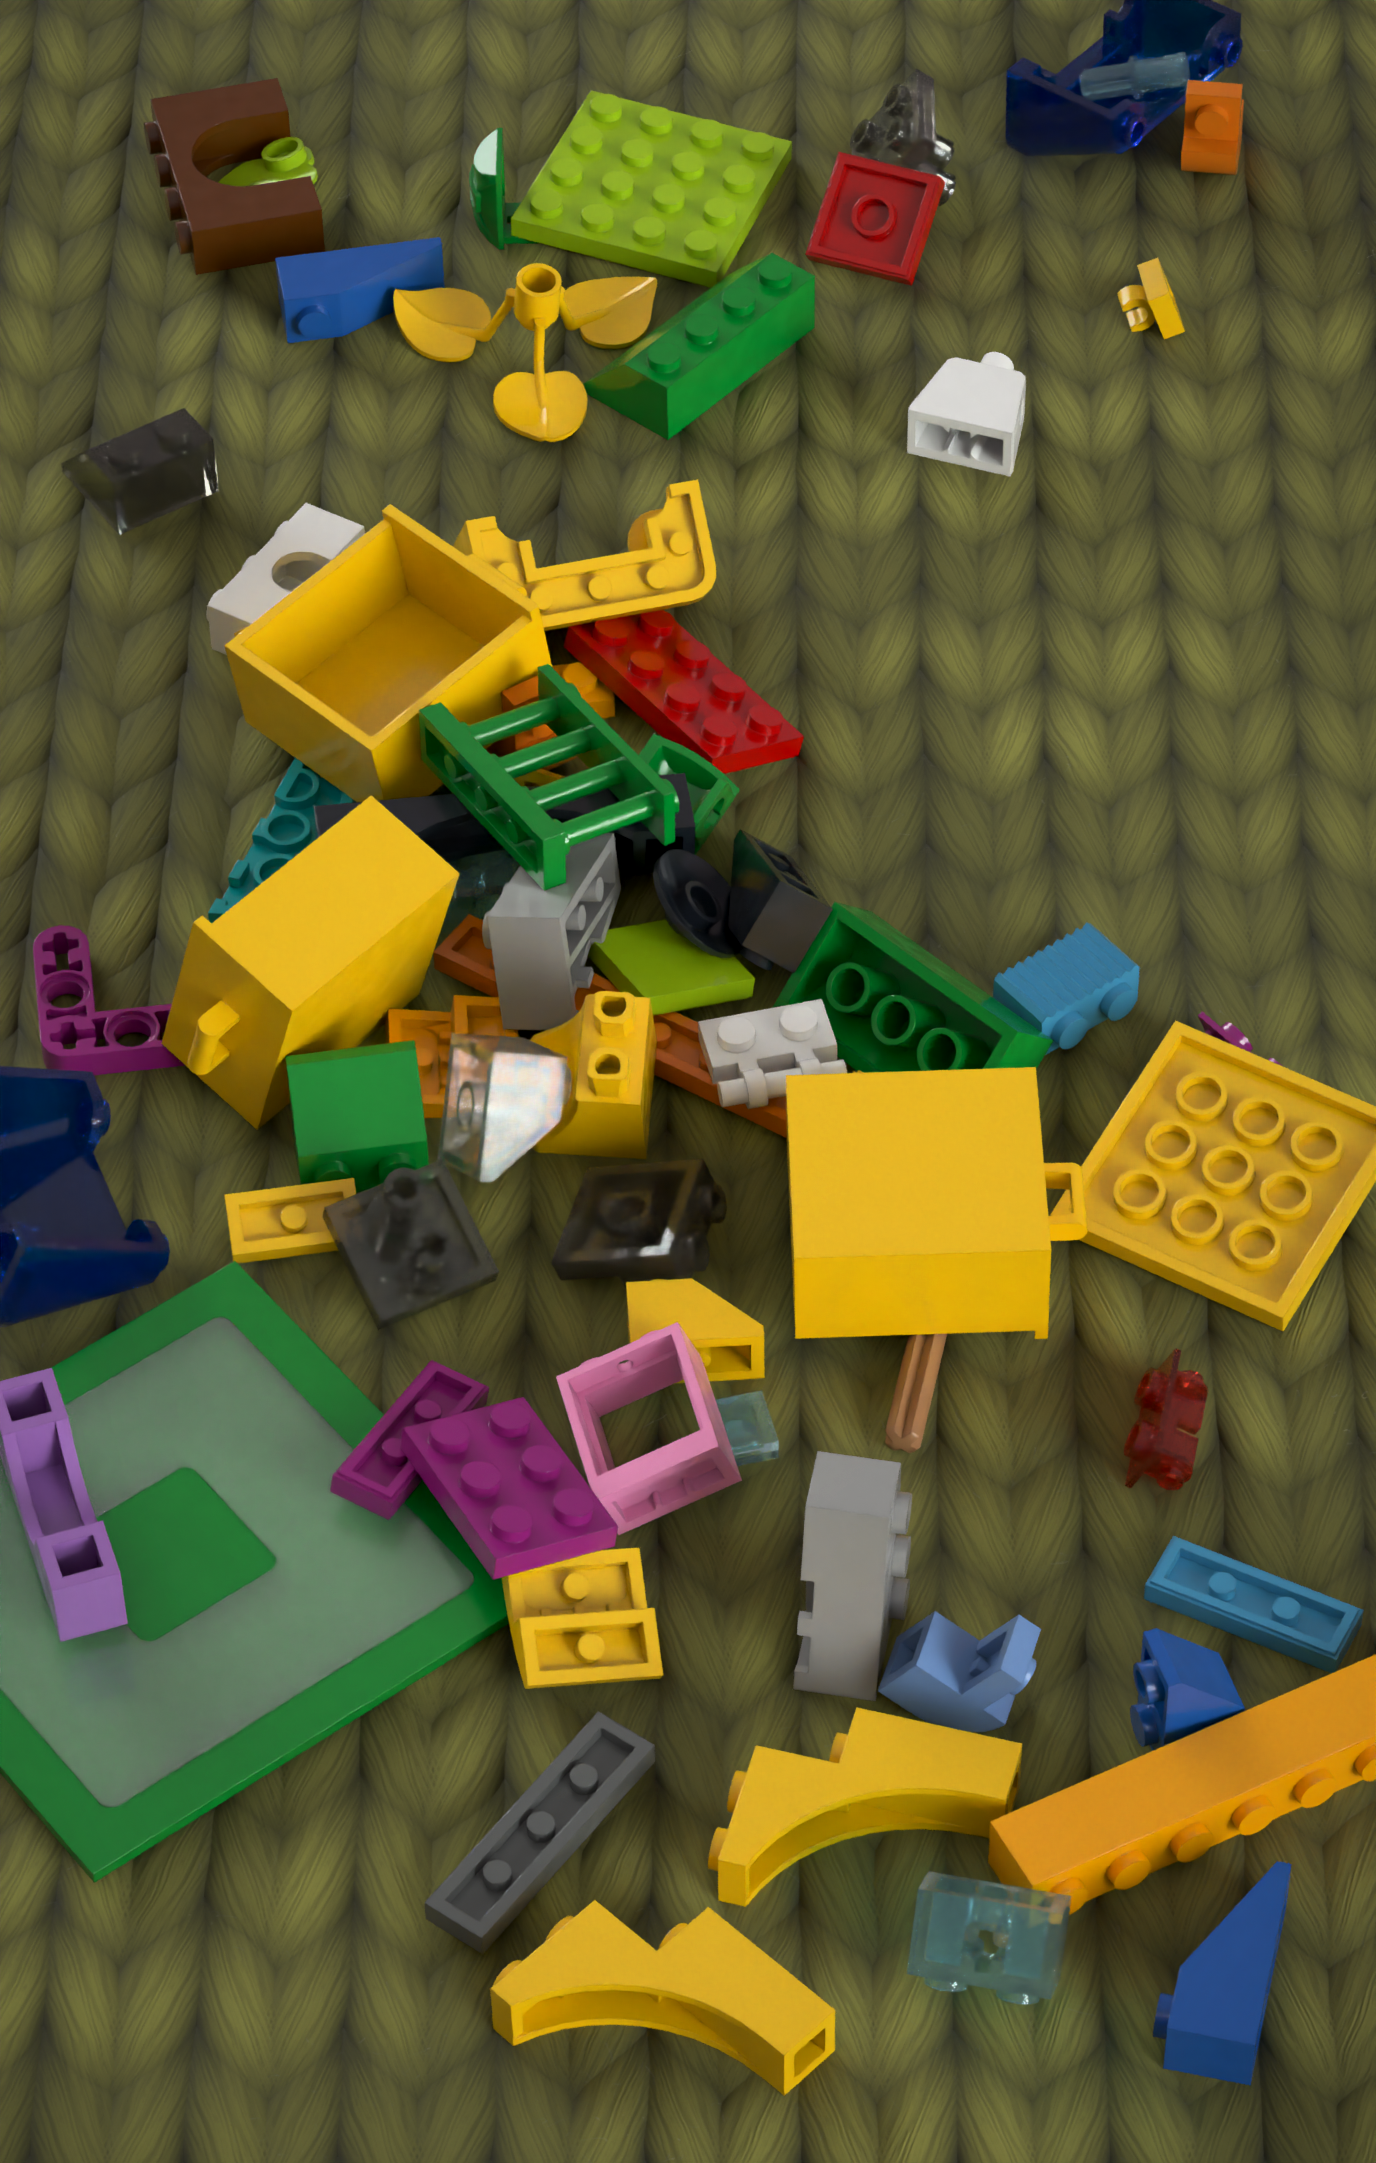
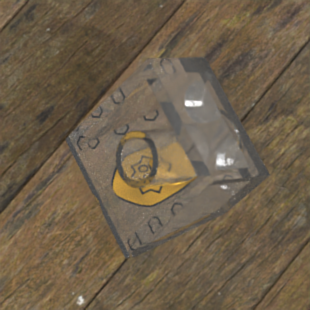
[438,1033,572,1182]

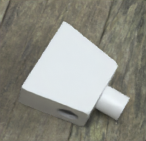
[907,352,1026,476]

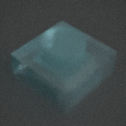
[715,1390,779,1466]

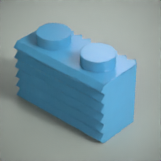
[993,922,1140,1055]

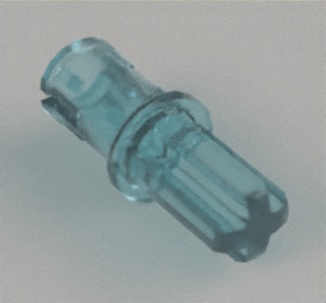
[1080,52,1190,101]

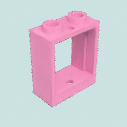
[556,1322,742,1535]

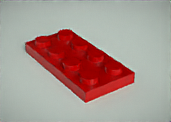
[563,610,804,774]

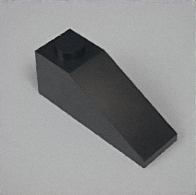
[728,829,833,973]

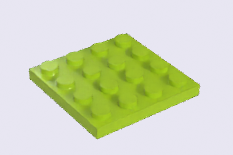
[511,90,792,288]

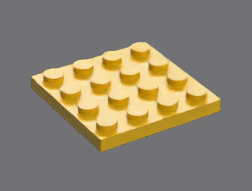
[1050,1020,1376,1331]

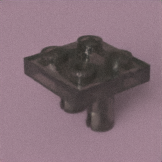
[850,69,956,206]
[322,1159,499,1330]

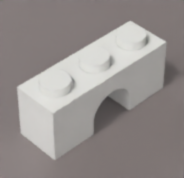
[206,503,365,655]

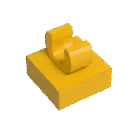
[1117,257,1185,340]

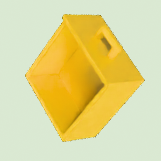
[224,504,552,802]
[161,795,460,1130]
[786,1067,1088,1339]

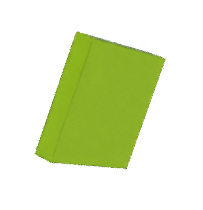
[588,919,755,1016]

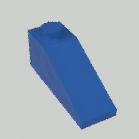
[275,237,444,343]
[1153,1861,1292,2086]

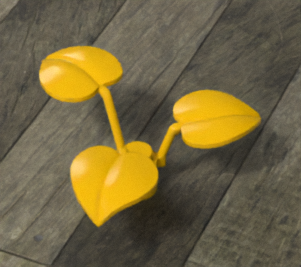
[393,263,657,442]

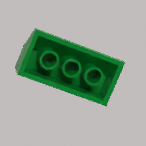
[583,253,815,440]
[772,901,1054,1073]

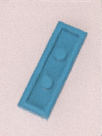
[1144,1536,1364,1673]

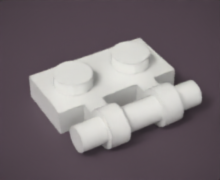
[698,999,847,1109]

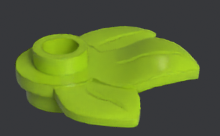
[218,137,318,186]

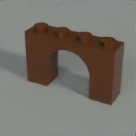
[144,78,325,275]

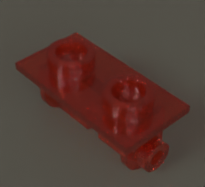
[1124,1348,1208,1490]

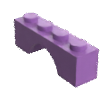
[0,1368,128,1642]

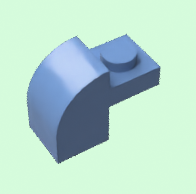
[878,1611,1041,1732]

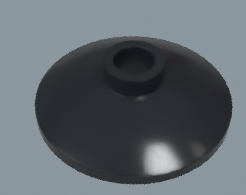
[653,849,742,958]

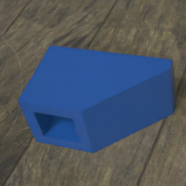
[1130,1628,1245,1751]

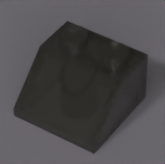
[61,408,219,535]

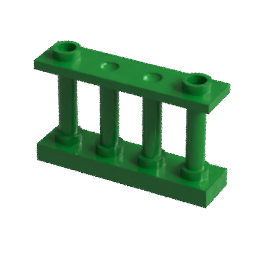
[419,664,679,891]

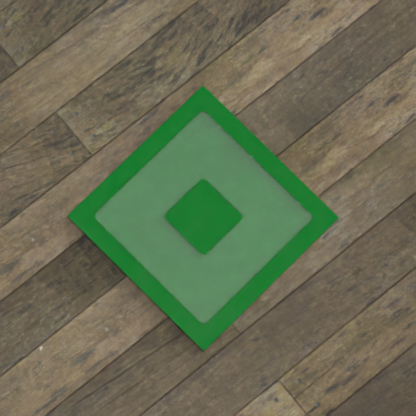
[0,1261,509,1883]

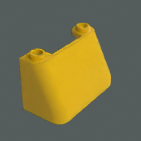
[453,479,716,631]

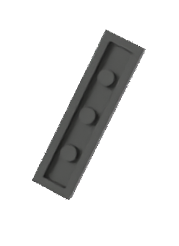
[424,1711,655,1954]

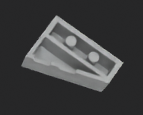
[482,833,621,1031]
[793,1451,912,1701]

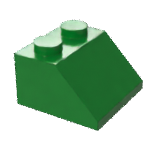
[285,1040,430,1193]

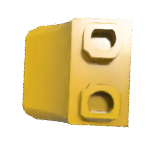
[521,991,657,1159]

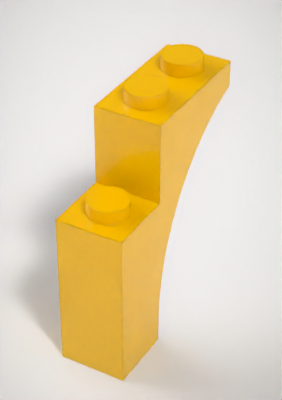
[708,1707,1022,1907]
[490,1900,835,2096]

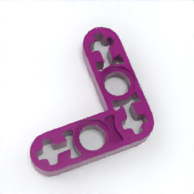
[33,925,185,1078]

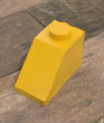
[626,1278,765,1384]

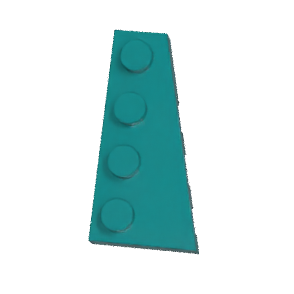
[208,758,356,923]

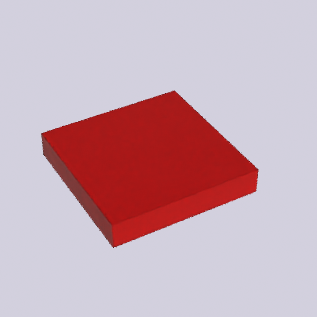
[805,152,945,286]

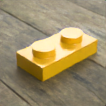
[224,1178,363,1264]

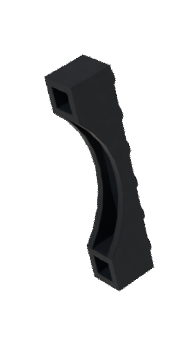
[314,773,695,875]

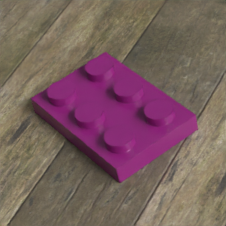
[400,1397,618,1580]

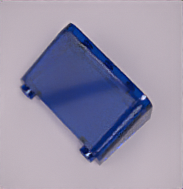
[1005,0,1243,157]
[0,1066,170,1327]

